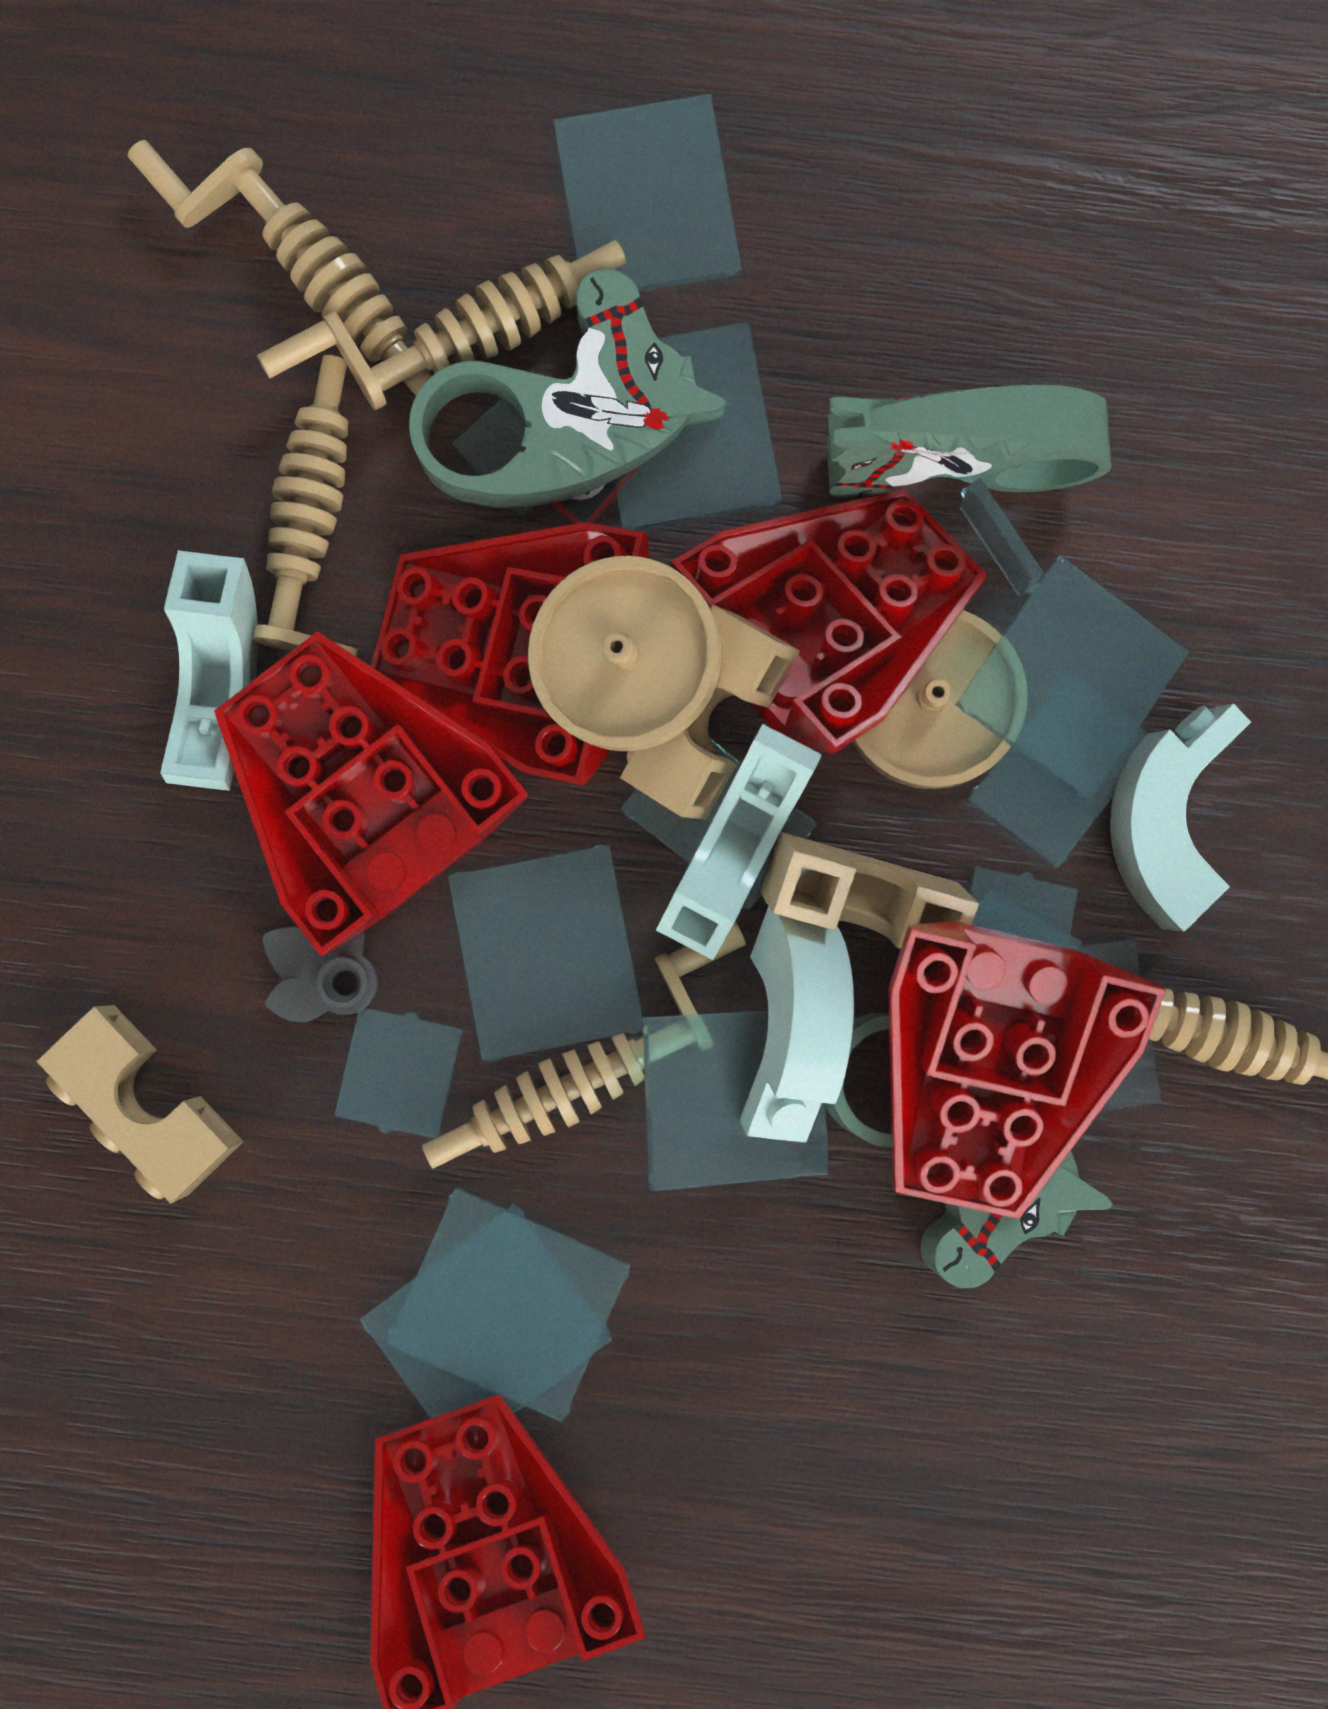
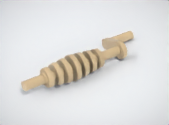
[128,140,432,395]
[257,240,626,410]
[252,355,358,656]
[422,922,746,1168]
[1149,988,1328,1085]

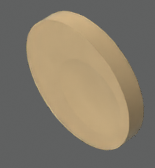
[528,556,722,751]
[852,610,1026,789]

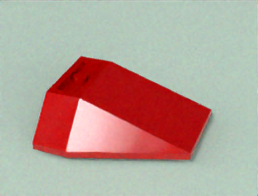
[670,488,987,754]
[371,522,649,786]
[214,631,529,956]
[888,921,1166,1219]
[370,1394,647,1709]

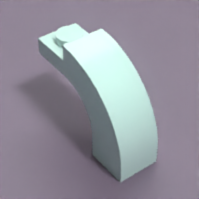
[160,550,258,791]
[1110,703,1251,932]
[656,724,822,960]
[740,906,854,1143]

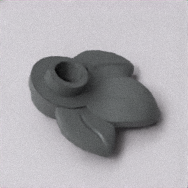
[262,927,378,1023]

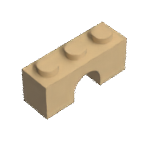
[620,605,800,820]
[760,832,979,949]
[36,1005,244,1204]

